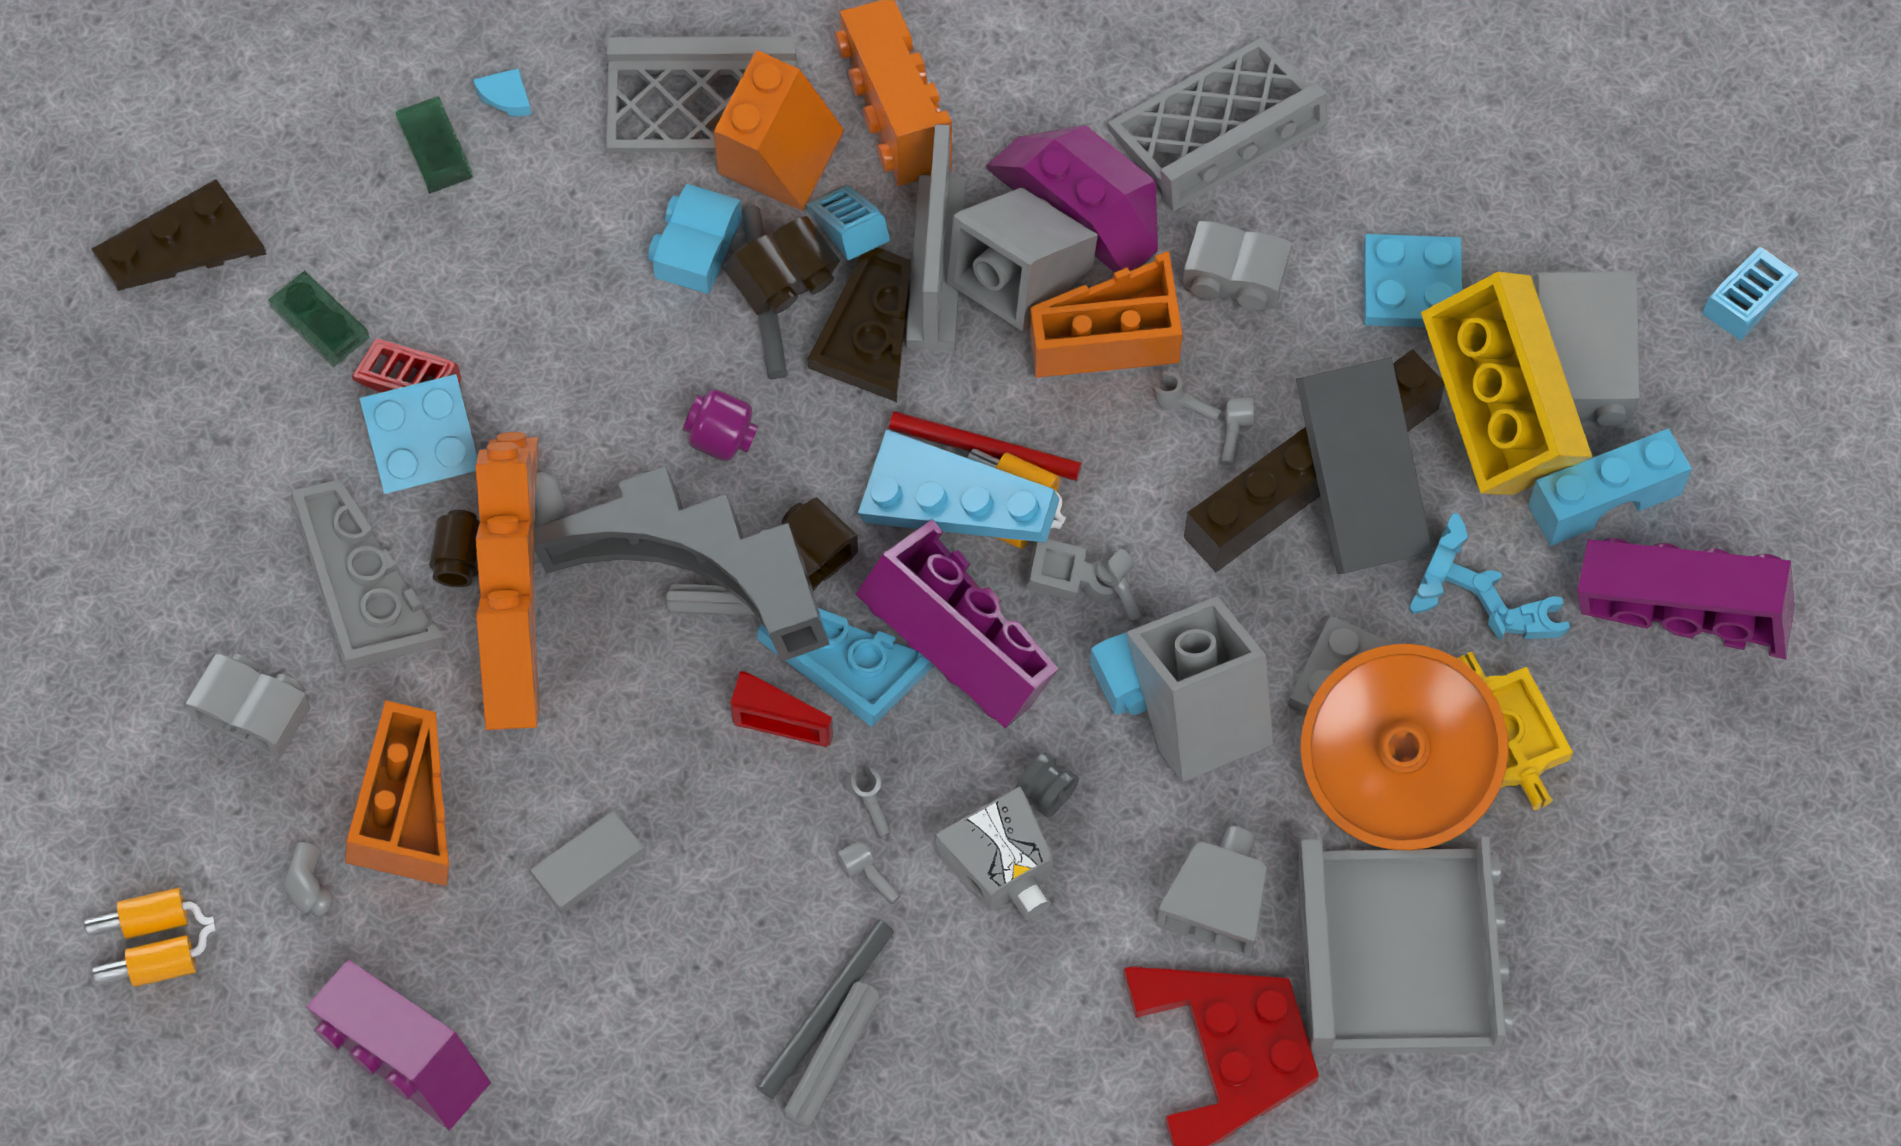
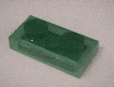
[268,270,370,367]

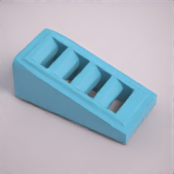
[806,185,890,260]
[1702,247,1799,341]

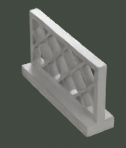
[606,36,797,153]
[1108,37,1327,212]
[906,124,966,351]

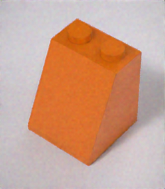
[714,50,844,211]

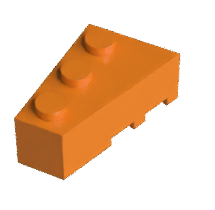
[1029,251,1183,378]
[345,700,449,886]

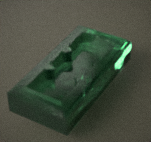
[395,96,473,194]

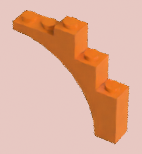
[475,432,540,730]

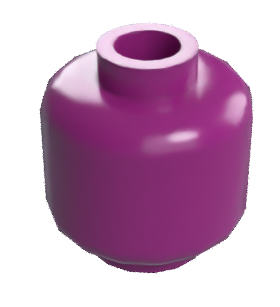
[682,389,758,461]

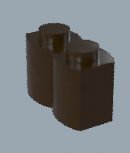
[724,216,840,315]
[781,497,858,591]

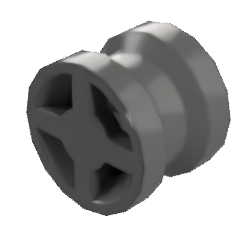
[1015,752,1079,818]

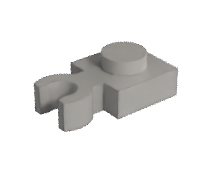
[1025,539,1114,602]

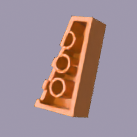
[834,0,952,186]

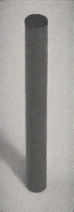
[742,206,787,380]
[756,920,894,1099]

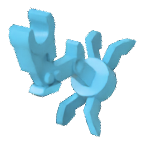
[1409,513,1570,640]

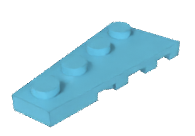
[858,429,1060,543]

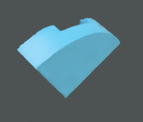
[473,68,531,116]

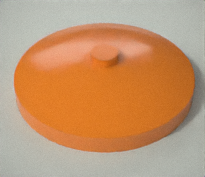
[1301,644,1509,850]

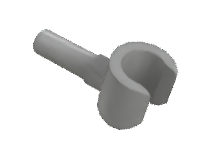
[1154,371,1221,422]
[1221,398,1254,465]
[1096,549,1142,621]
[844,766,891,838]
[837,843,901,904]

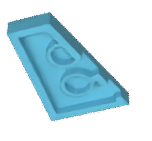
[757,608,934,727]

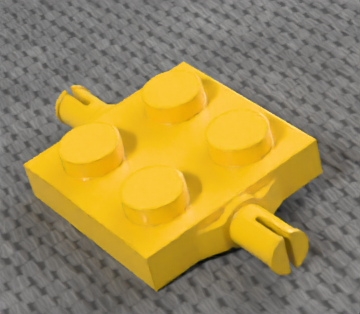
[1457,652,1573,810]

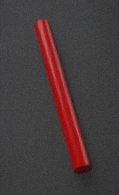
[889,411,1082,481]

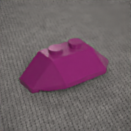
[986,125,1158,272]

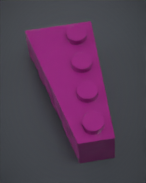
[855,519,1059,728]
[1577,538,1795,660]

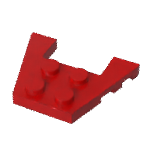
[1123,966,1319,1146]

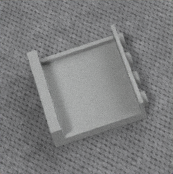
[1297,836,1513,1054]

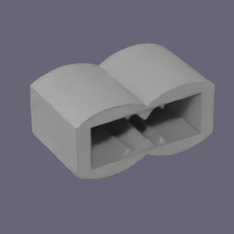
[1183,221,1292,311]
[185,654,310,759]

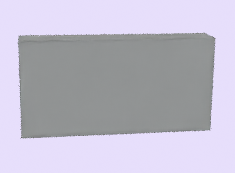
[530,810,645,914]

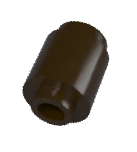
[429,510,480,588]

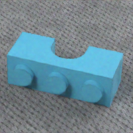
[1528,428,1692,546]

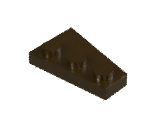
[91,179,267,291]
[808,247,911,402]

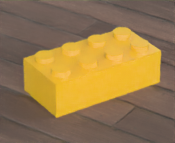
[1421,271,1592,495]

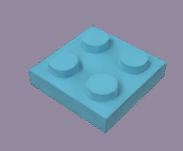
[1364,234,1462,327]
[359,374,477,494]

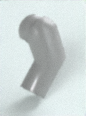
[534,471,566,528]
[284,842,333,916]

